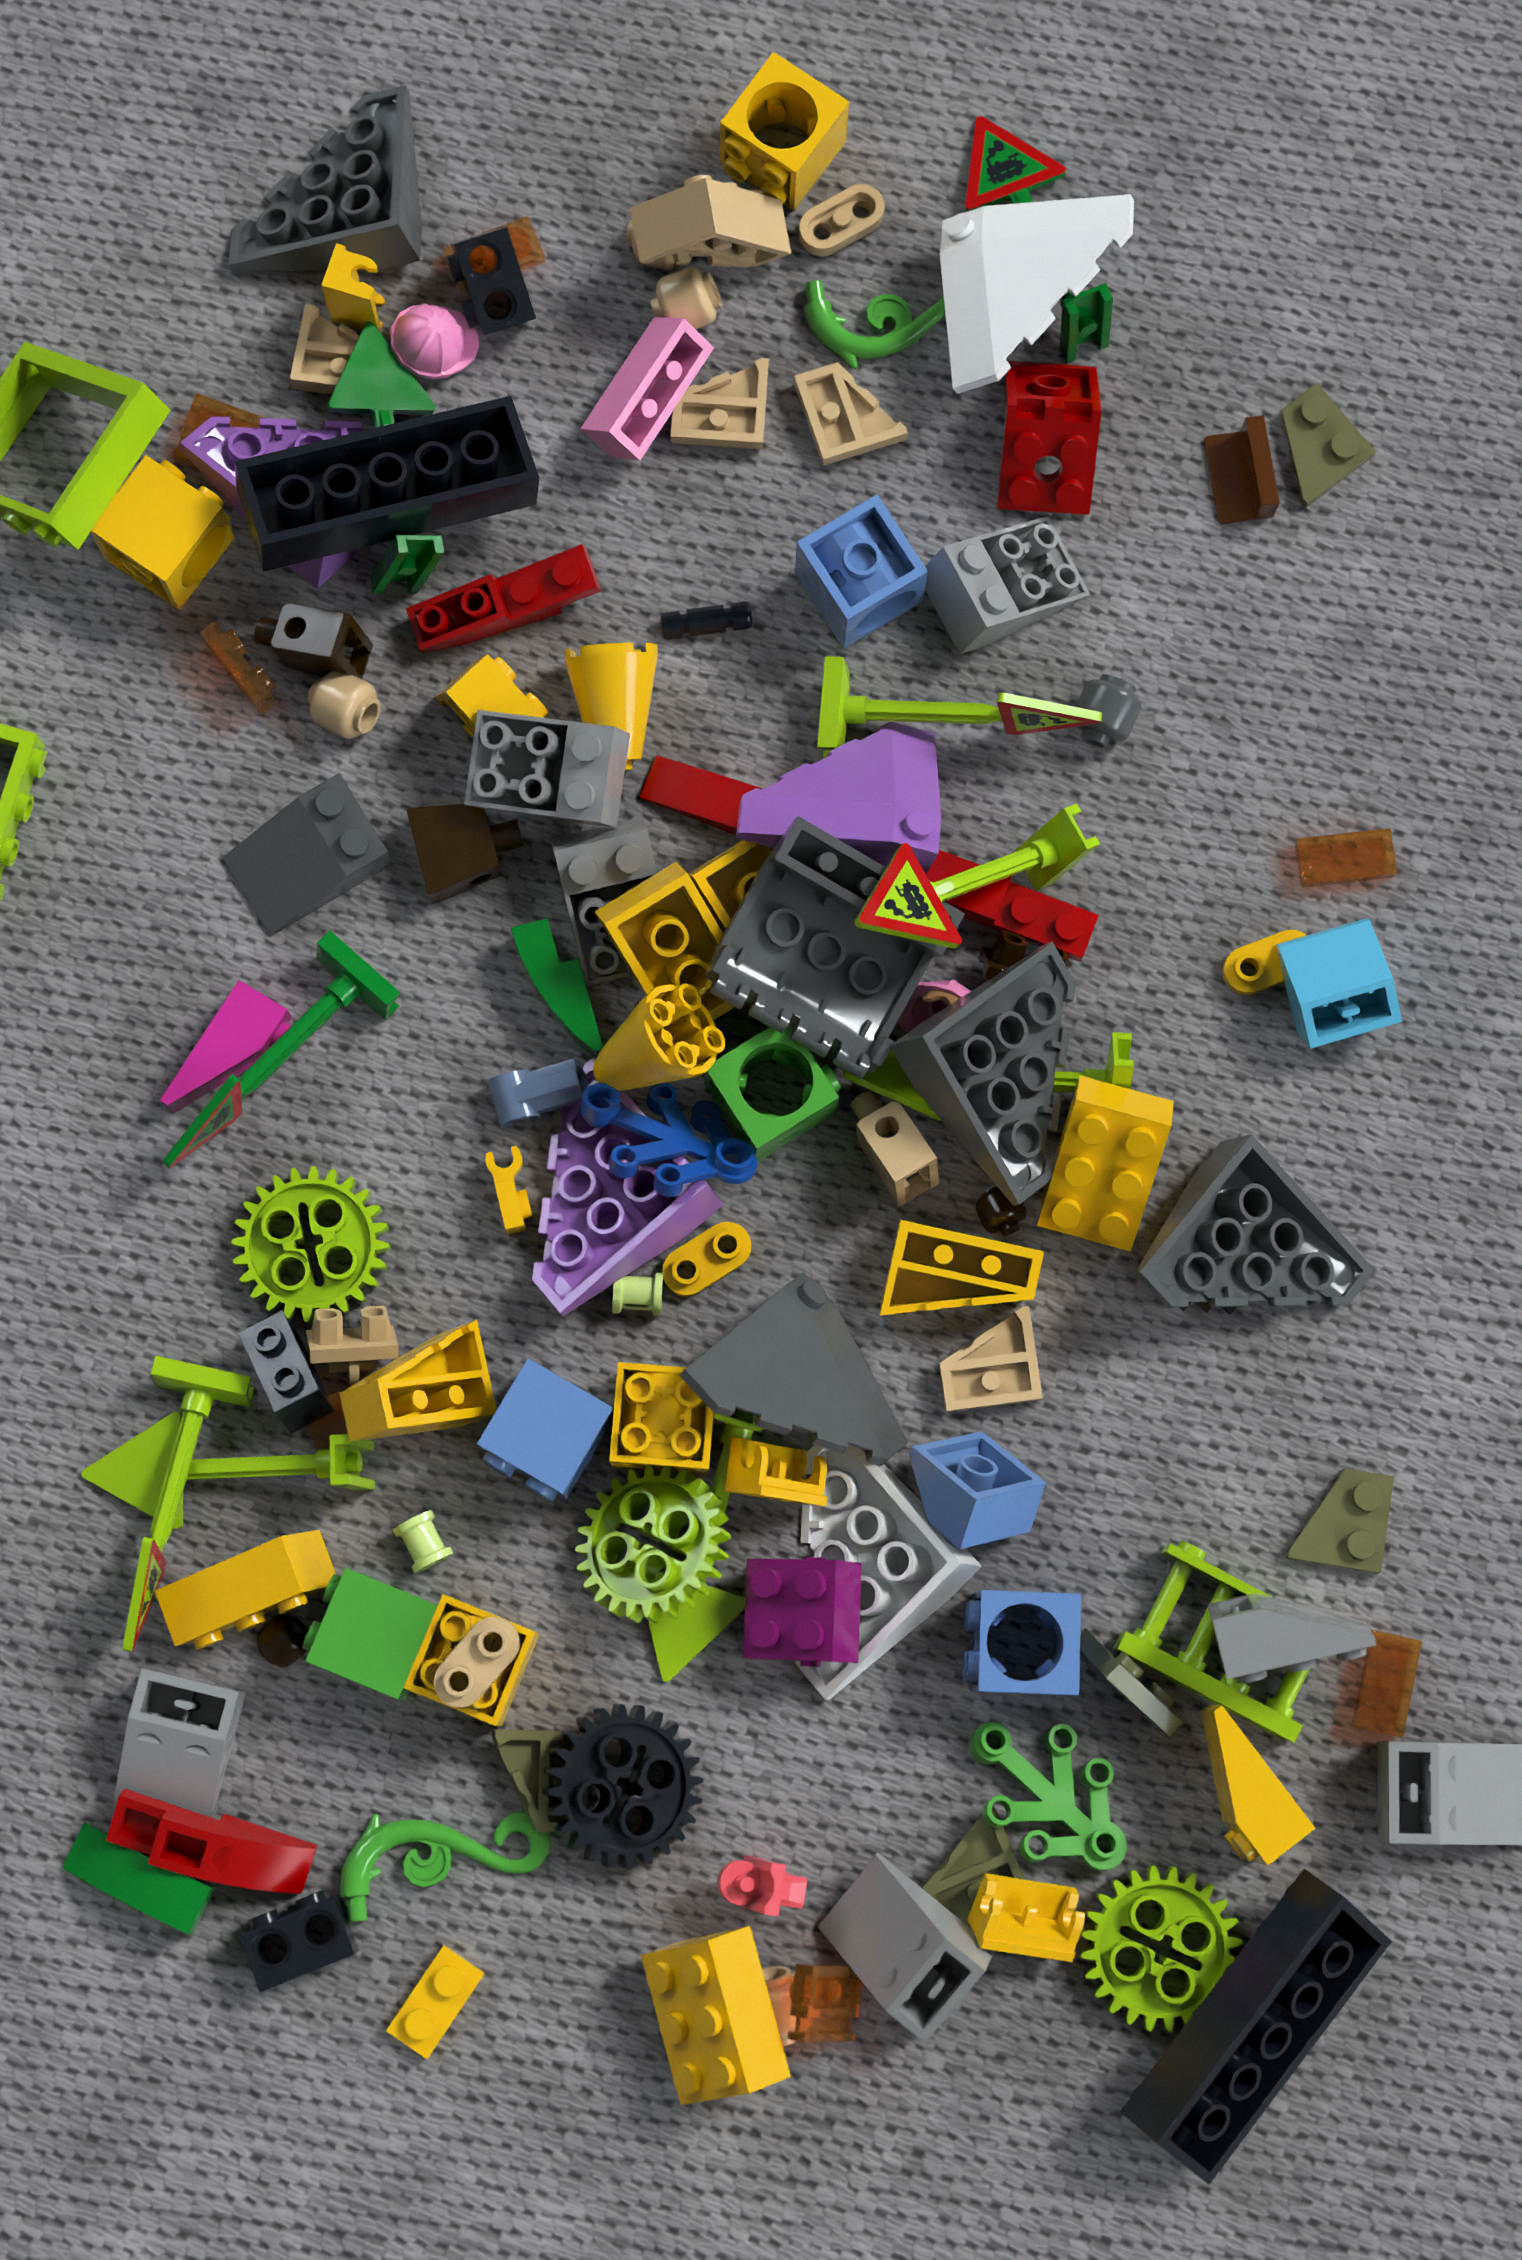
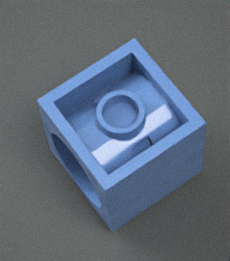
[794,494,928,649]
[477,1358,614,1502]
[962,1590,1081,1696]

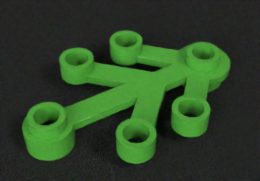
[969,1722,1127,1871]

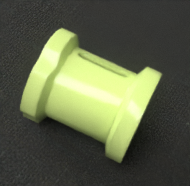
[612,1273,663,1316]
[393,1510,454,1574]

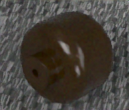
[976,1186,1027,1237]
[257,1614,308,1667]

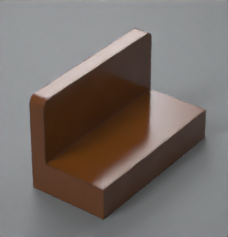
[1204,415,1280,524]

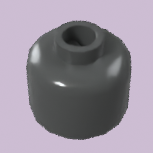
[1075,674,1141,748]

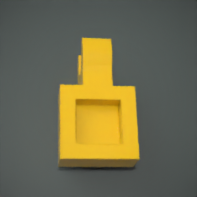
[485,1146,533,1235]

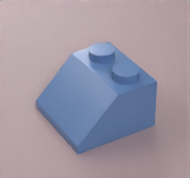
[909,1431,1046,1549]

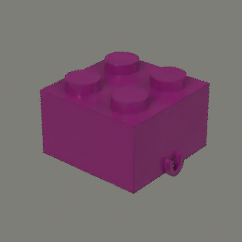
[743,1557,862,1667]

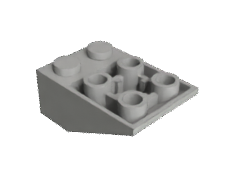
[925,516,1091,654]
[464,710,630,828]
[550,817,657,986]
[1208,1593,1377,1683]
[111,1668,246,1818]
[1377,1741,1522,1845]
[818,1853,995,2043]

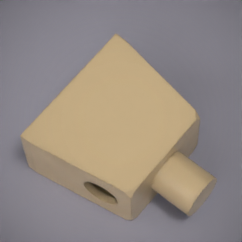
[850,1090,939,1208]

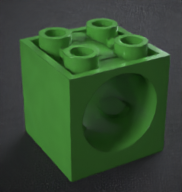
[704,1025,841,1162]
[303,1567,438,1700]

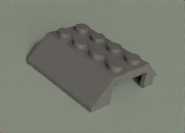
[705,816,965,1079]

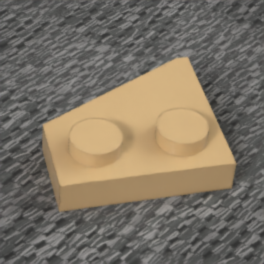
[290,304,359,395]

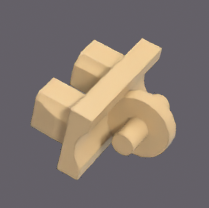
[306,1306,399,1386]

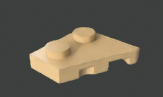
[671,358,769,450]
[794,362,908,466]
[939,1306,1043,1413]

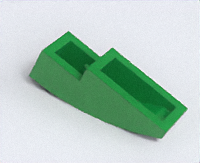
[511,918,603,1059]
[62,1822,216,1935]

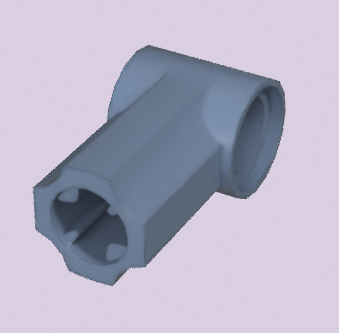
[488,1058,589,1128]

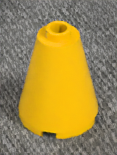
[564,642,658,771]

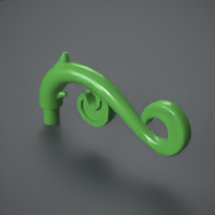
[804,280,945,369]
[340,1810,551,1922]

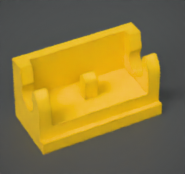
[321,243,385,332]
[724,1437,827,1506]
[967,1873,1085,1962]

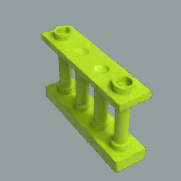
[1112,1540,1310,1743]

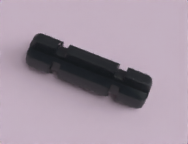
[660,601,752,640]

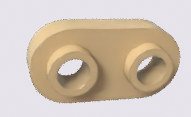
[799,184,885,256]
[434,1617,520,1707]

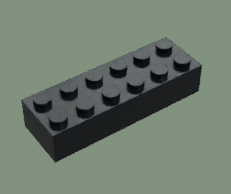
[235,396,540,572]
[1120,1869,1392,2185]

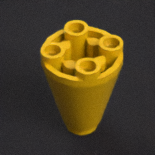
[593,983,725,1091]

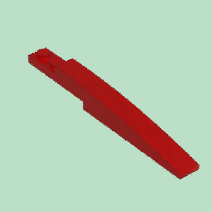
[639,755,1099,962]

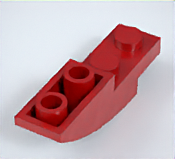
[406,544,601,653]
[106,1789,318,1894]

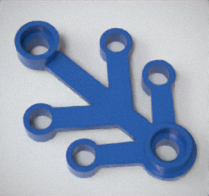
[580,1083,757,1197]

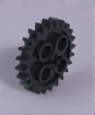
[542,1704,704,1869]

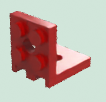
[997,361,1102,515]

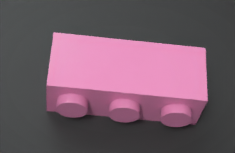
[580,317,714,461]

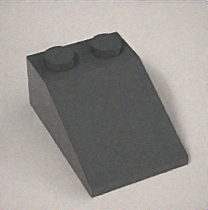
[222,773,393,937]

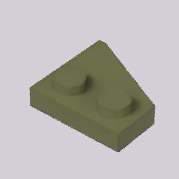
[1279,383,1376,508]
[1286,1469,1394,1574]
[1080,1628,1183,1737]
[492,1730,588,1832]
[921,1806,1025,1925]

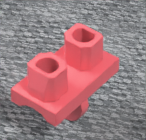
[717,1855,807,1916]

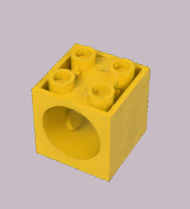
[720,52,849,211]
[91,455,235,610]
[609,1362,714,1475]
[403,1594,540,1726]

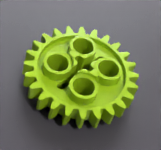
[231,1166,391,1324]
[575,1465,731,1624]
[1079,1865,1243,2032]

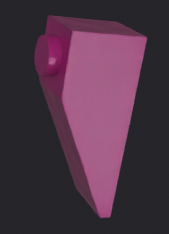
[160,980,292,1113]

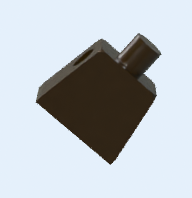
[254,603,373,679]
[406,804,524,905]

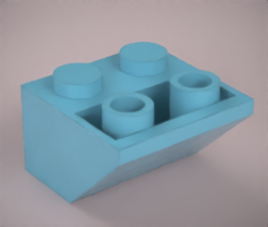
[1276,918,1402,1049]

